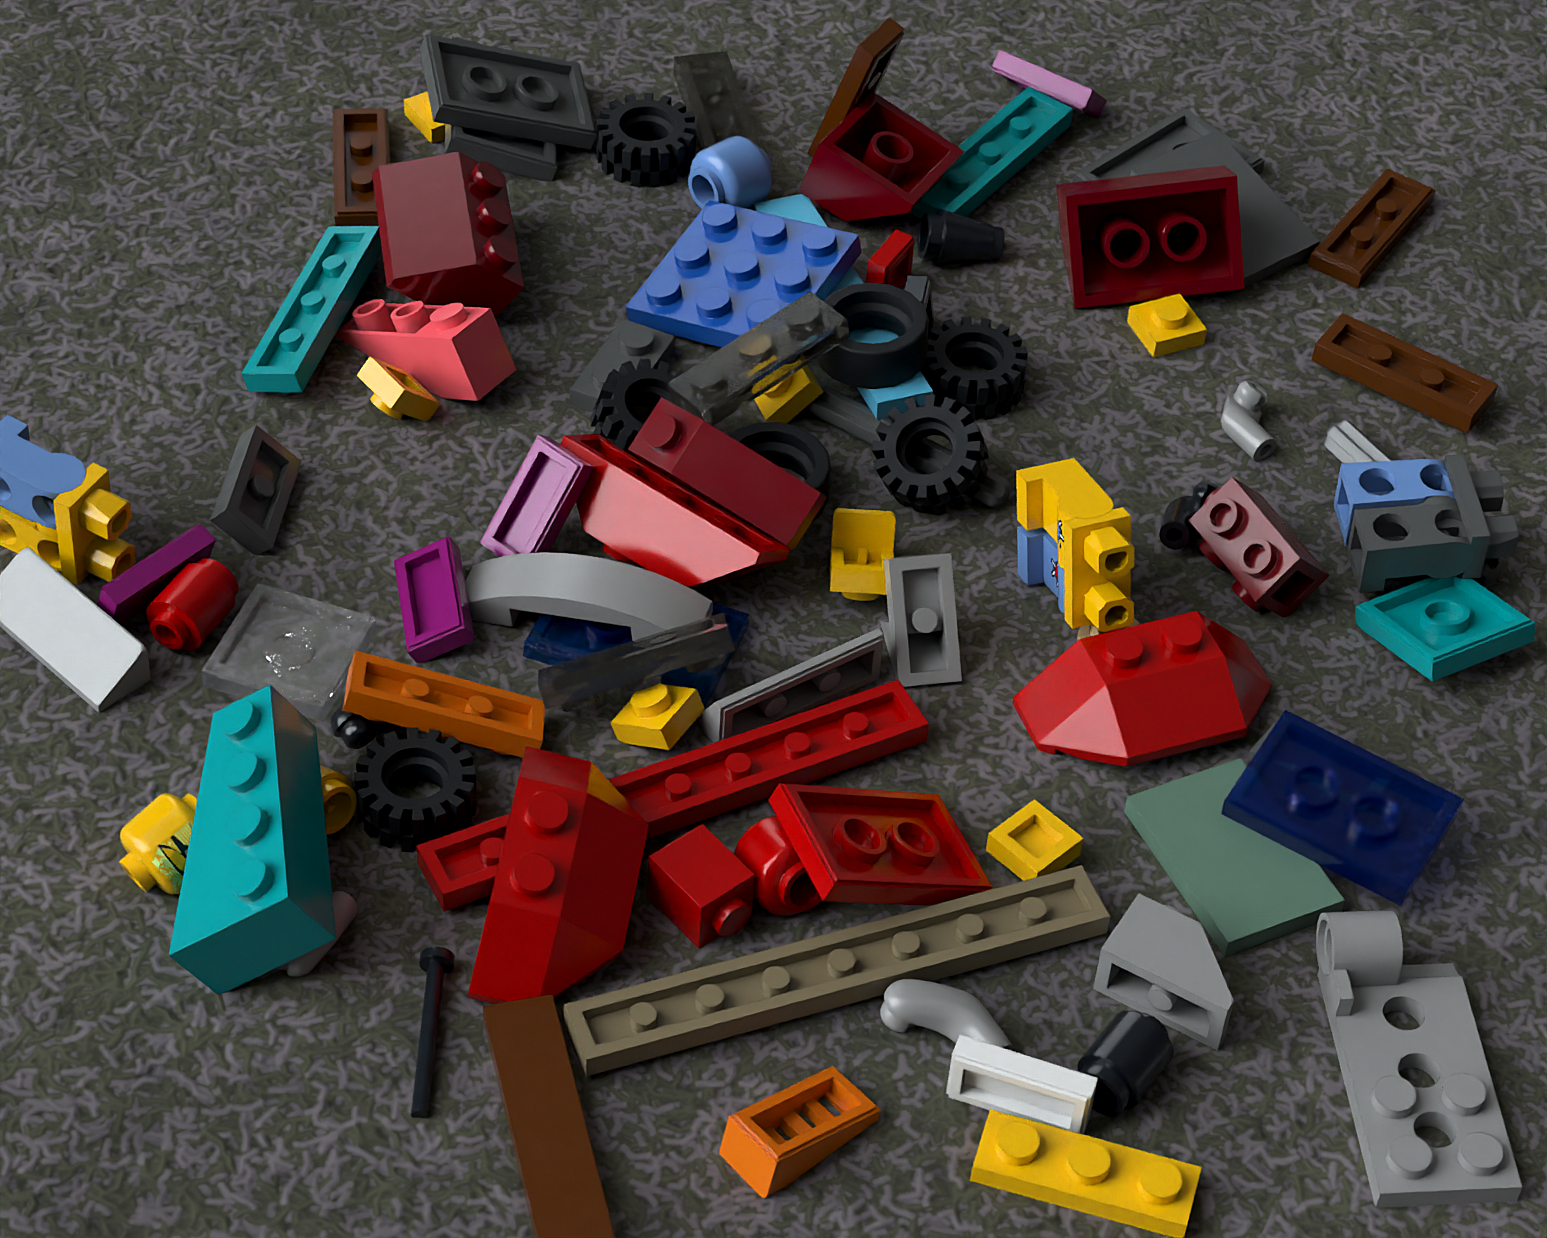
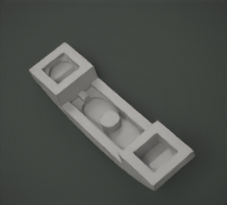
[465,552,713,654]

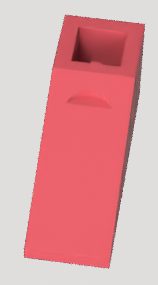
[335,299,517,401]

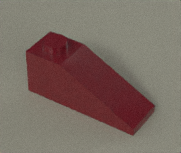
[628,397,827,550]

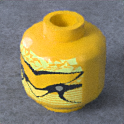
[119,793,197,895]

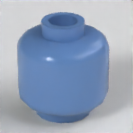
[688,136,772,209]

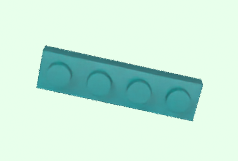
[910,87,1073,219]
[241,226,382,394]

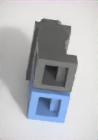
[1334,454,1519,593]

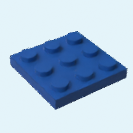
[625,200,862,359]

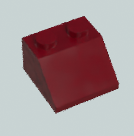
[799,91,964,221]

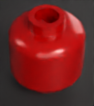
[733,816,822,917]

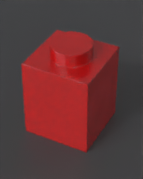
[647,824,755,948]

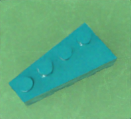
[169,684,337,994]

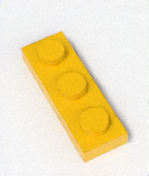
[970,1109,1202,1238]

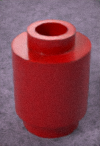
[146,558,239,651]

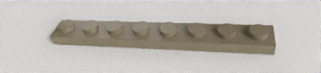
[564,865,1110,1077]

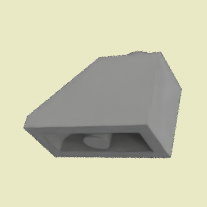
[1093,893,1234,1050]

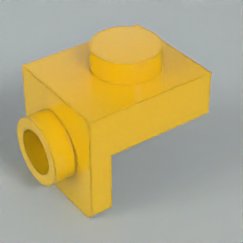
[829,508,896,601]

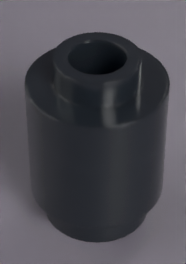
[1077,1011,1174,1116]

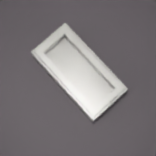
[946,1034,1098,1135]

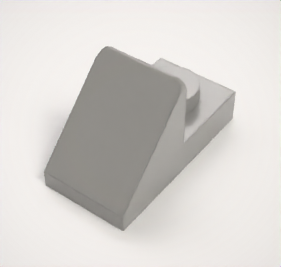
[880,553,962,687]

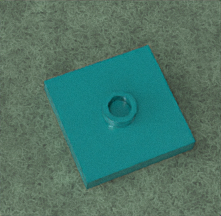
[1355,574,1535,682]

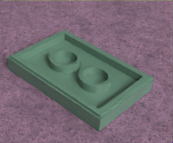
[1124,758,1345,957]

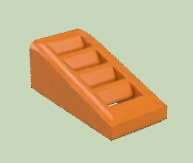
[719,1066,881,1198]

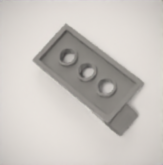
[1316,910,1522,1208]

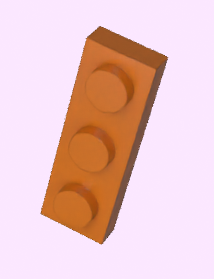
[342,650,546,758]

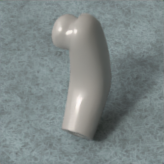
[880,979,1013,1051]

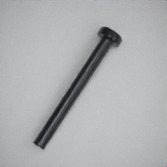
[411,946,455,1118]

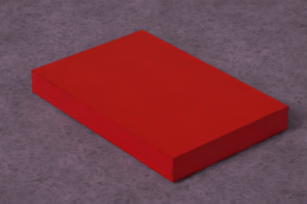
[768,783,993,906]

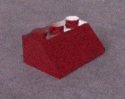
[372,152,524,319]
[1056,165,1245,309]

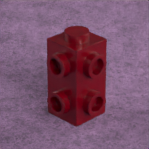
[1189,477,1330,618]

